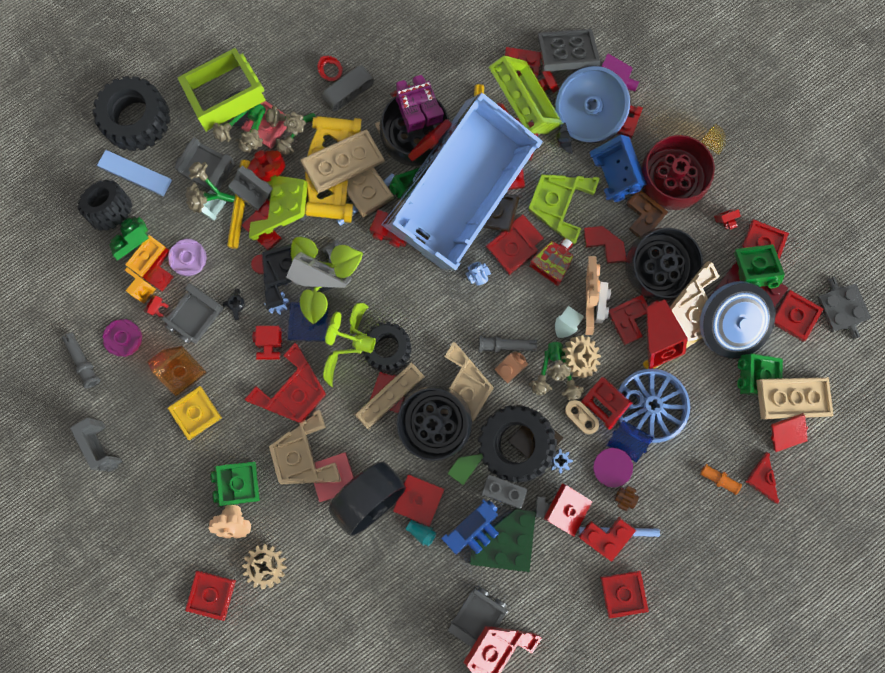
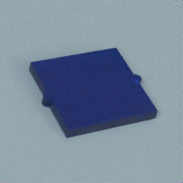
[607,420,653,463]

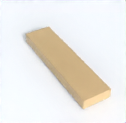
[355,362,425,430]

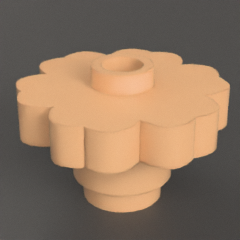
[209,505,251,538]

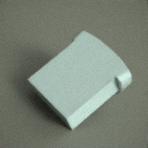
[201,190,227,220]
[555,306,584,338]

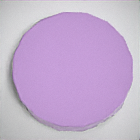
[168,239,207,276]

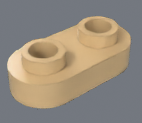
[565,400,599,435]

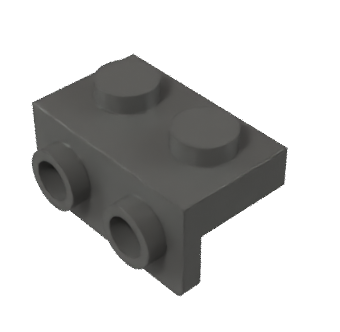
[228,165,273,210]

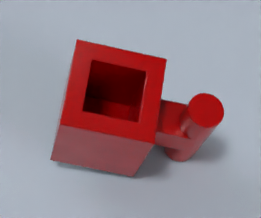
[252,326,282,360]

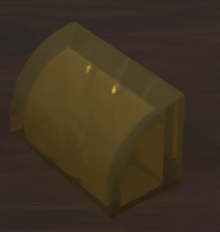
[701,123,726,155]

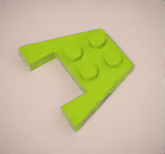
[249,175,308,240]
[528,175,600,245]

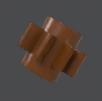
[614,486,639,511]

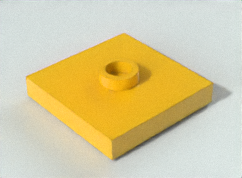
[167,386,222,440]

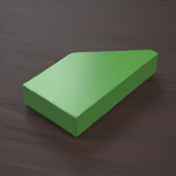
[447,454,483,485]

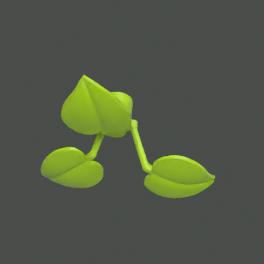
[291,237,363,324]
[323,303,376,387]

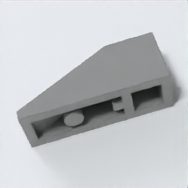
[286,252,352,288]

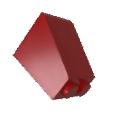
[646,300,688,369]

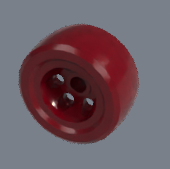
[641,135,715,210]

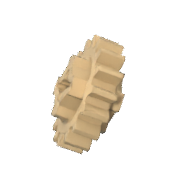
[561,335,601,378]
[242,544,287,589]

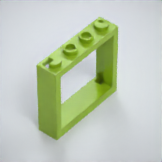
[177,48,266,132]
[489,55,563,134]

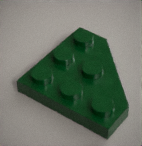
[470,509,536,572]

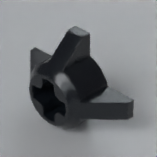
[557,123,573,154]
[223,289,245,320]

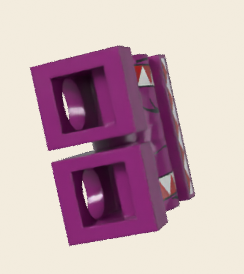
[396,75,444,133]

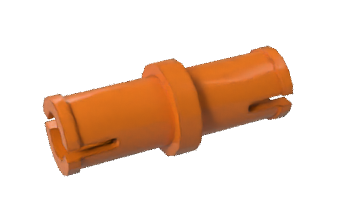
[700,464,742,495]

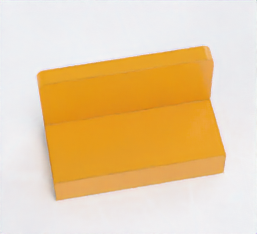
[125,235,166,277]
[125,267,156,304]

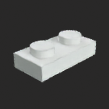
[594,282,611,324]

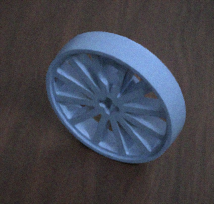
[617,369,690,443]

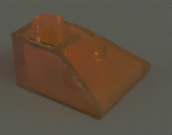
[148,346,207,396]

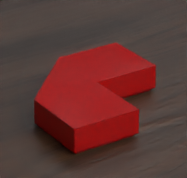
[583,226,626,264]

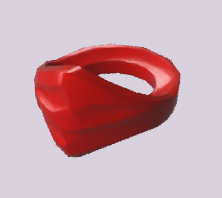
[317,56,343,82]

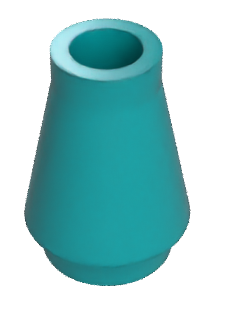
[406,520,437,546]

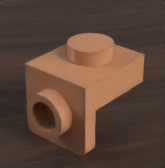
[494,351,528,384]

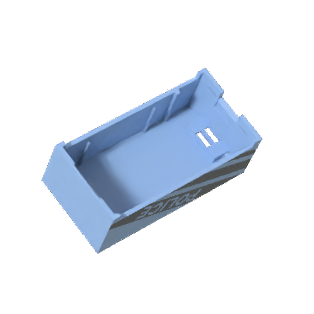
[381,93,543,270]

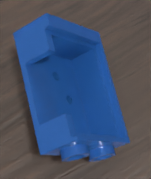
[589,135,647,202]
[442,499,498,554]

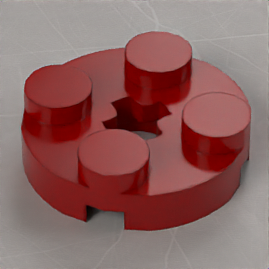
[247,150,285,182]

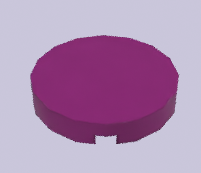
[103,319,142,357]
[593,448,633,487]

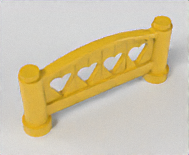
[305,116,362,223]

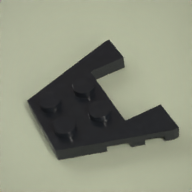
[262,244,335,310]

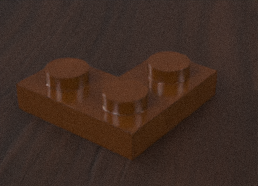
[626,190,668,238]

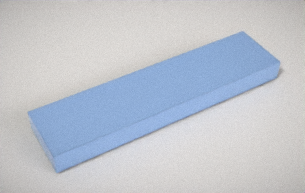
[97,150,172,197]

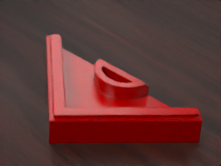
[745,452,779,504]

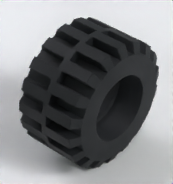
[77,180,132,231]
[363,322,412,373]

